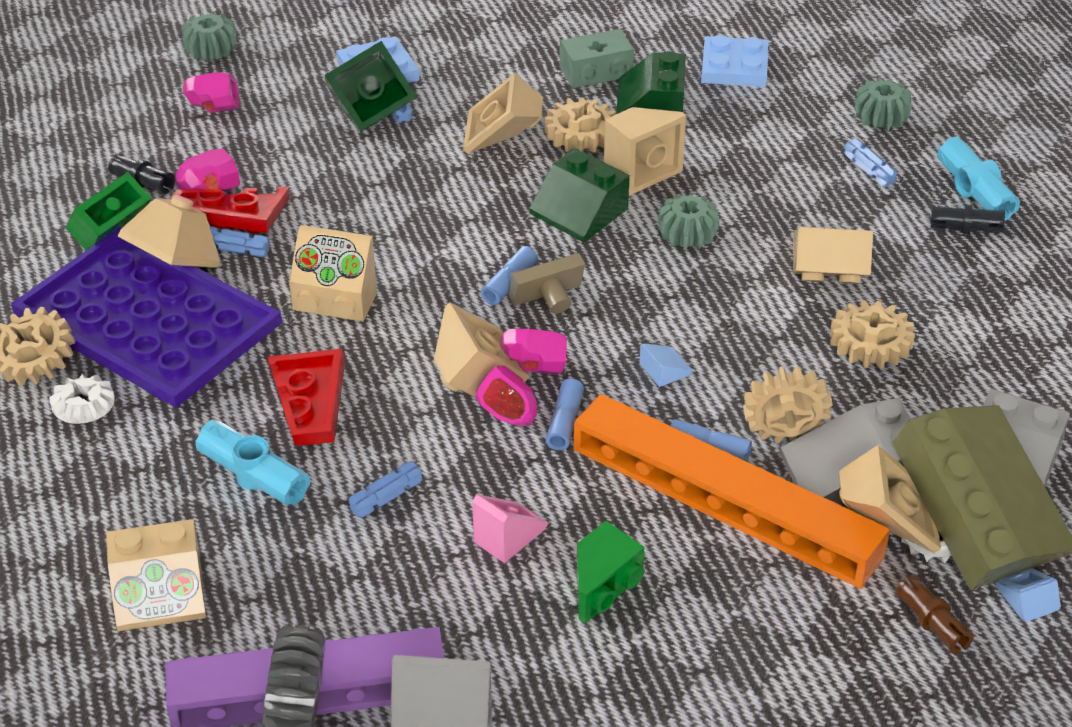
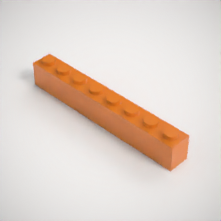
[574,394,890,589]

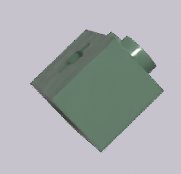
[560,29,634,88]

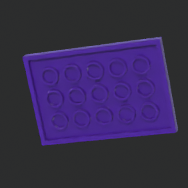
[11,227,282,408]

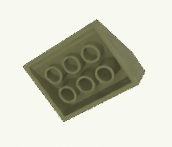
[892,405,1072,590]

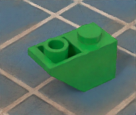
[576,521,645,624]

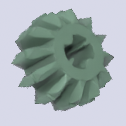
[182,12,237,62]
[855,78,912,131]
[658,193,719,250]

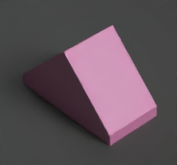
[472,494,548,563]

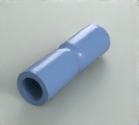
[481,246,538,305]
[546,378,584,450]
[671,419,752,462]

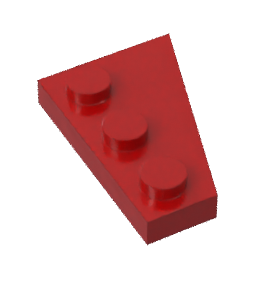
[170,187,289,233]
[267,348,346,446]

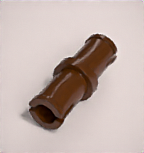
[896,575,974,654]

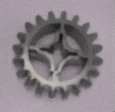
[262,625,325,727]

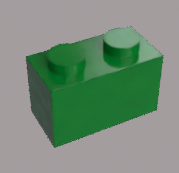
[65,172,152,250]

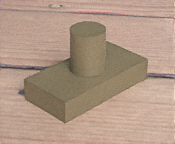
[508,253,585,314]

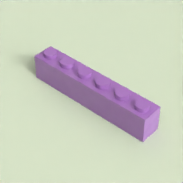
[165,627,444,727]

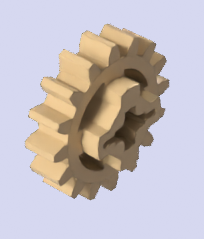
[545,97,616,153]
[830,300,915,369]
[0,307,75,386]
[743,366,833,444]

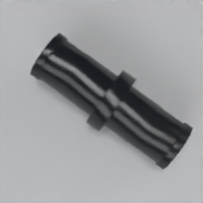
[108,153,175,194]
[930,205,1005,234]

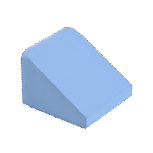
[640,344,693,387]
[995,568,1061,621]

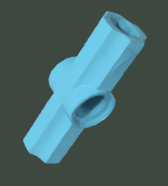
[937,136,1020,221]
[195,420,310,506]

